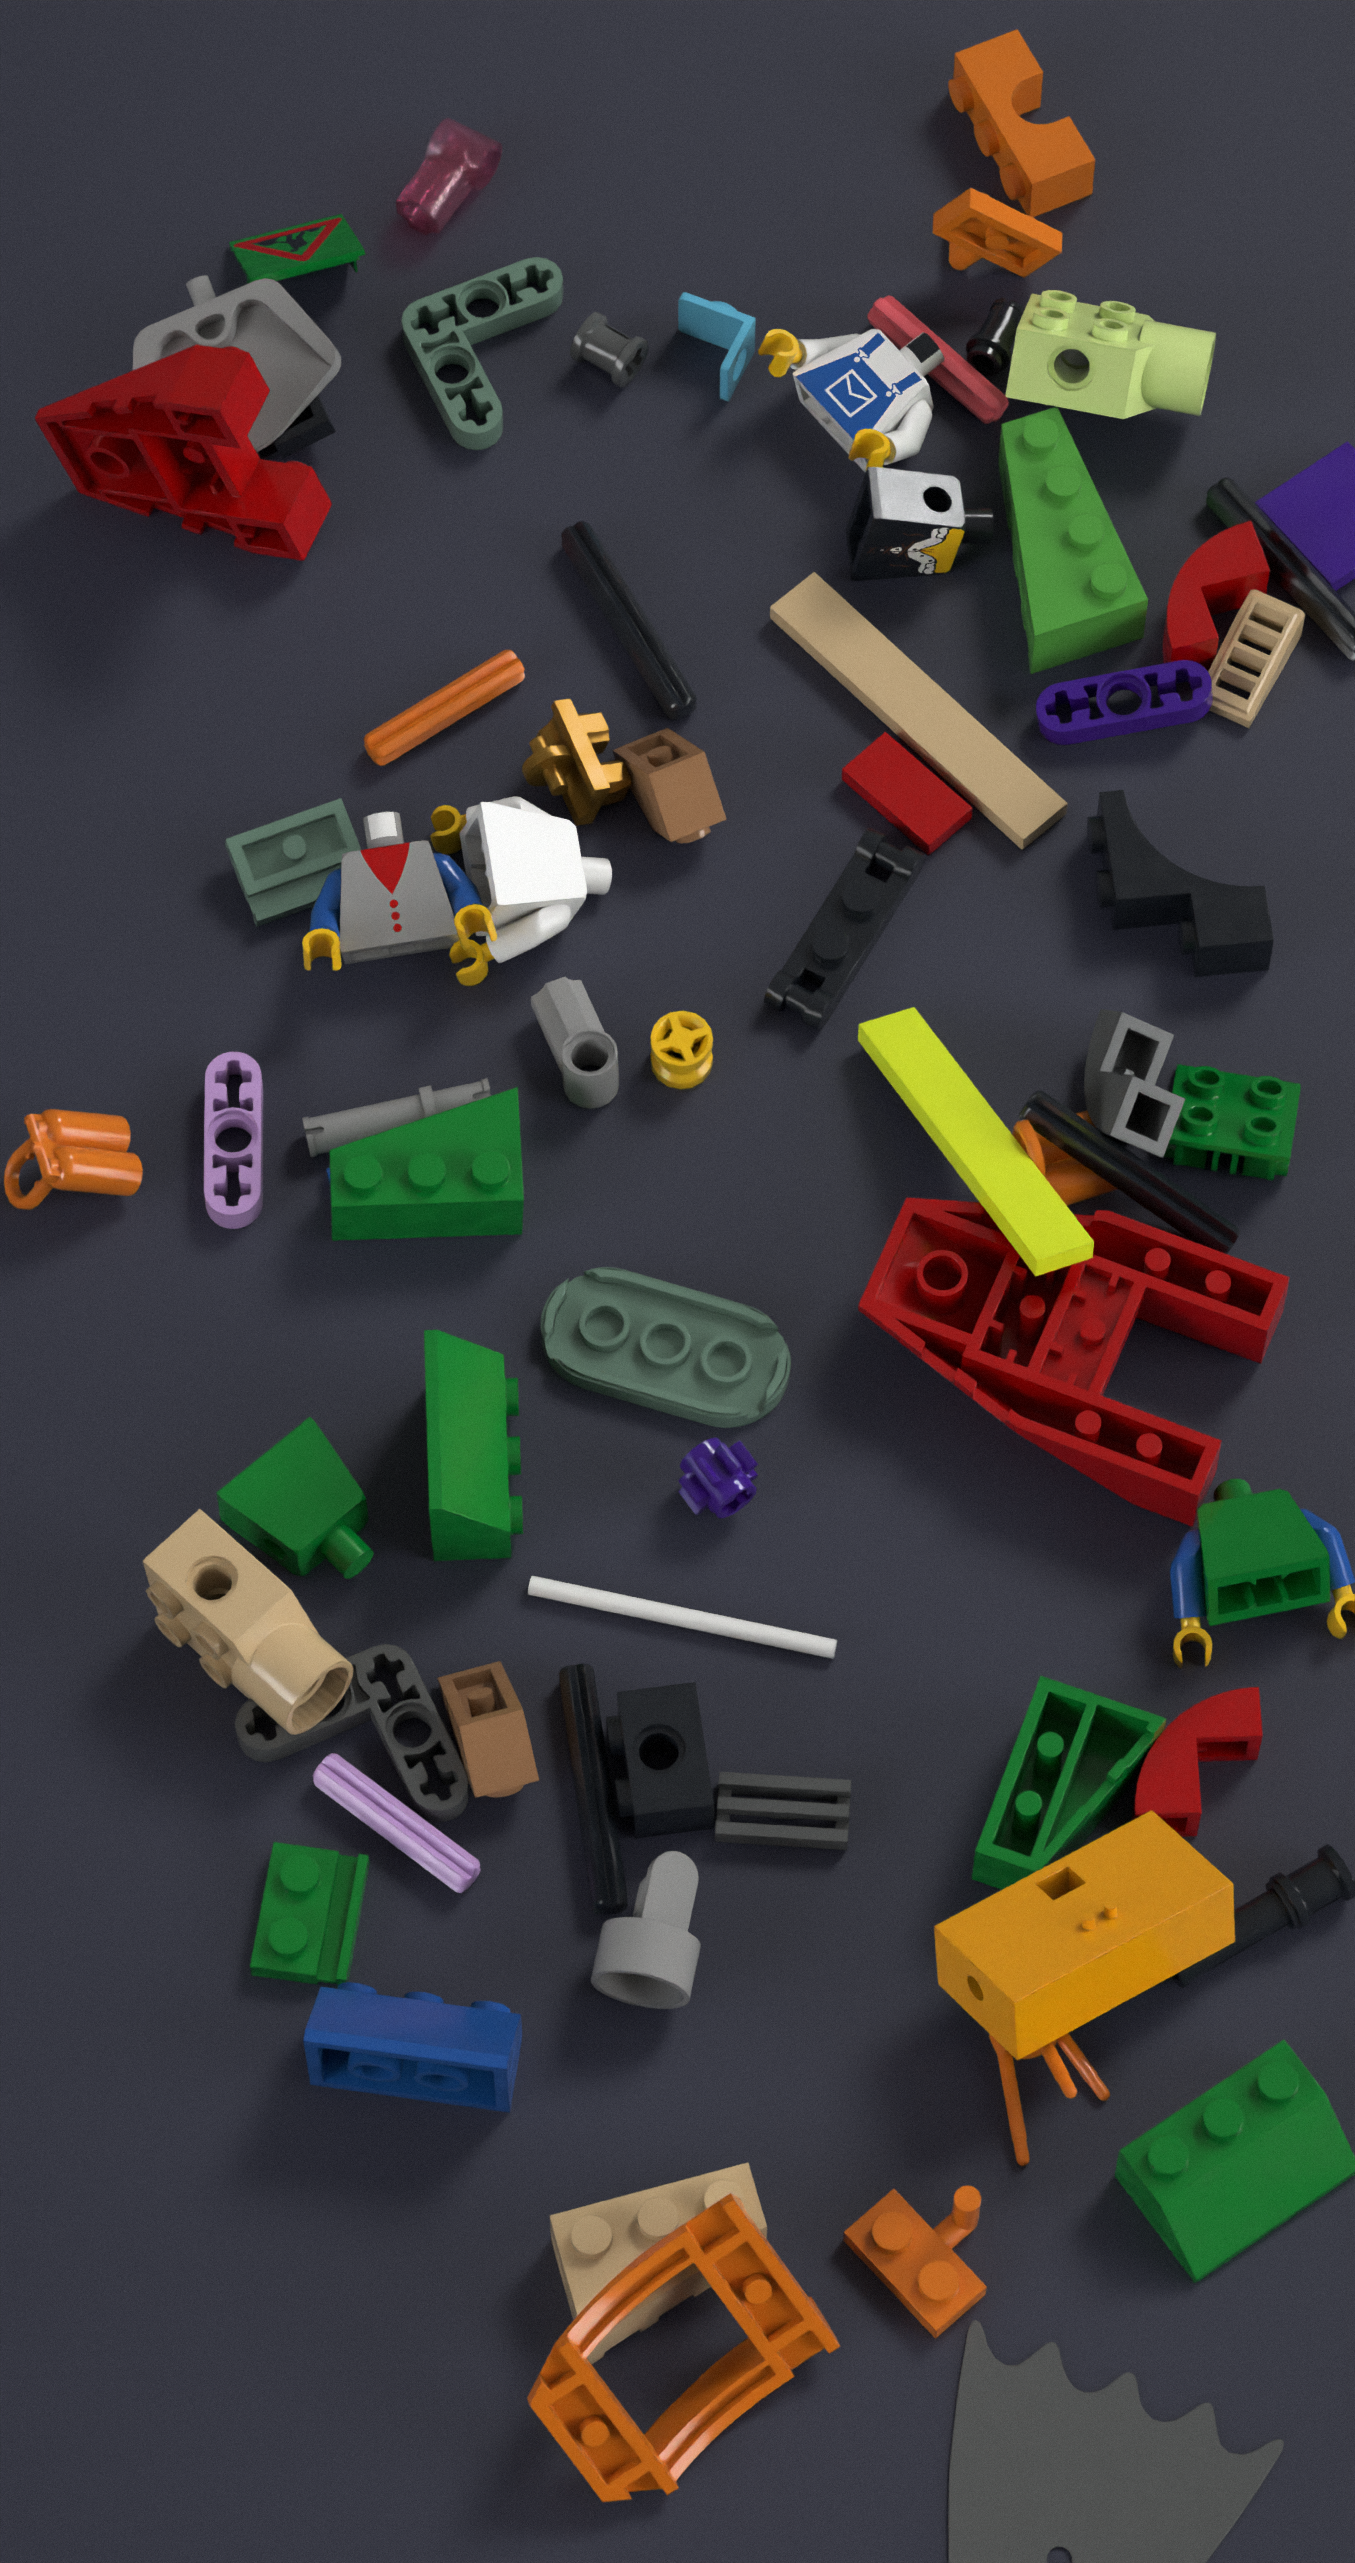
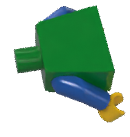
[1170,1479,1355,1668]

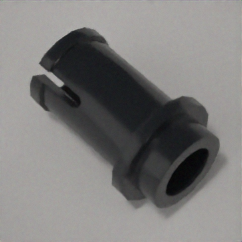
[966,298,1025,376]

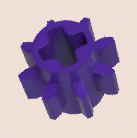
[678,1438,758,1518]

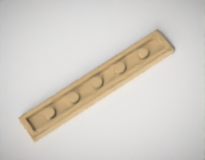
[770,572,1068,850]

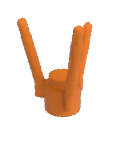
[989,2033,1110,2166]

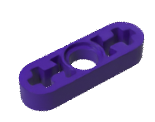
[1036,660,1213,745]

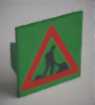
[229,214,365,284]

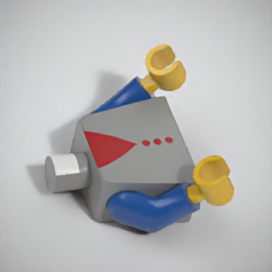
[302,812,497,971]

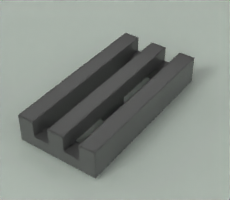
[715,1771,852,1850]

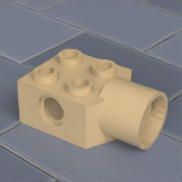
[143,1509,353,1735]

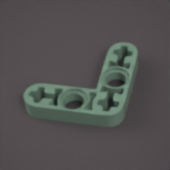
[401,257,563,450]

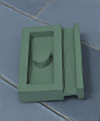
[225,798,361,927]

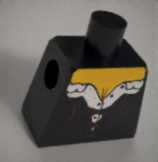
[846,467,994,581]

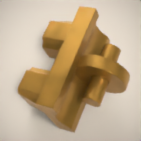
[522,699,632,826]

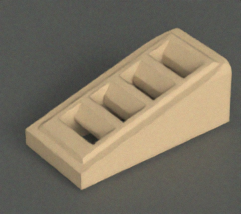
[1208,589,1305,728]

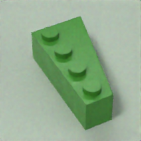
[998,407,1148,674]

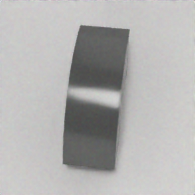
[1084,1009,1185,1158]

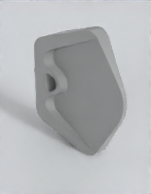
[133,275,341,452]

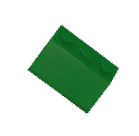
[424,1329,523,1561]
[1115,2039,1355,2283]

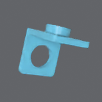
[678,292,756,402]

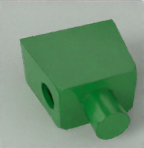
[216,1417,374,1579]

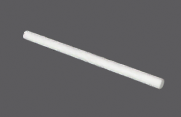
[528,1576,837,1659]

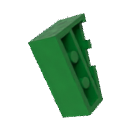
[329,1087,524,1241]
[972,1676,1167,1890]

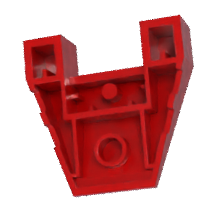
[34,345,332,561]

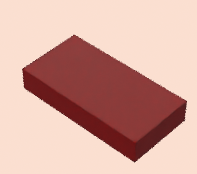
[842,732,973,856]

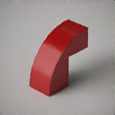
[1163,521,1270,671]
[1131,1687,1263,1837]

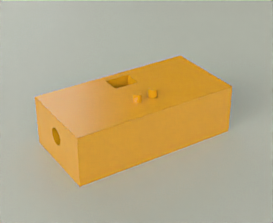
[934,1810,1235,2061]

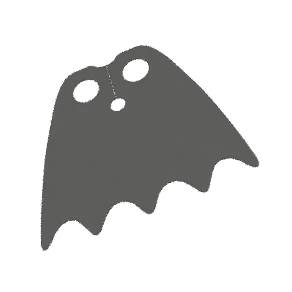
[948,2320,1284,2563]

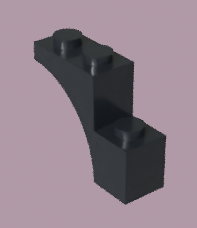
[1087,790,1274,977]

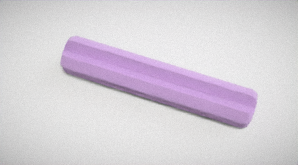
[313,1753,481,1893]

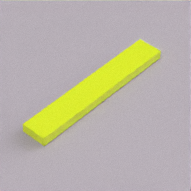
[858,1007,1094,1277]

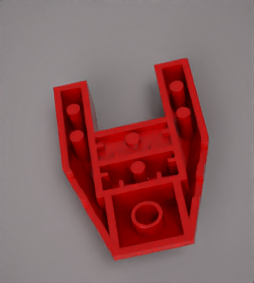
[858,1197,1290,1527]

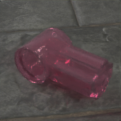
[396,118,502,235]

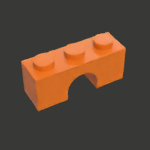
[948,29,1096,217]

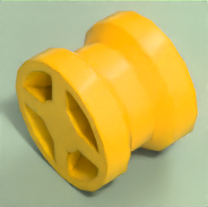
[650,1011,713,1089]

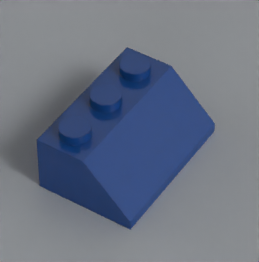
[303,1982,522,2113]

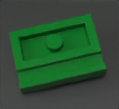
[250,1842,370,1987]

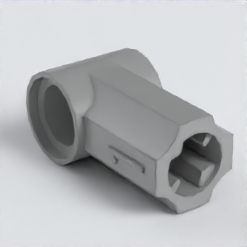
[531,976,619,1109]

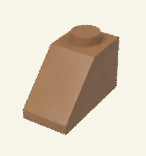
[612,728,726,843]
[437,1661,539,1798]

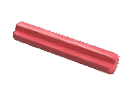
[867,295,1009,424]

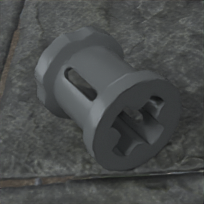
[570,312,649,387]

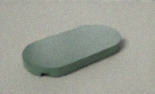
[541,1267,791,1428]

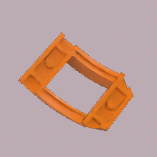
[527,2193,840,2502]

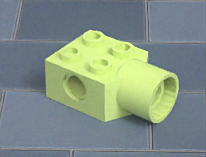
[1005,290,1216,419]

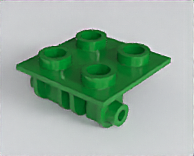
[1163,1064,1301,1181]

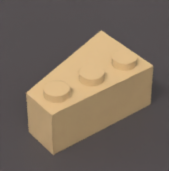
[549,2162,767,2365]

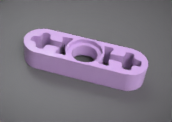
[204,1052,263,1229]

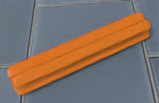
[363,650,525,766]

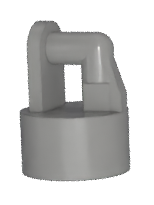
[591,1851,701,2009]

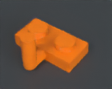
[932,187,1063,278]
[843,2185,987,2339]

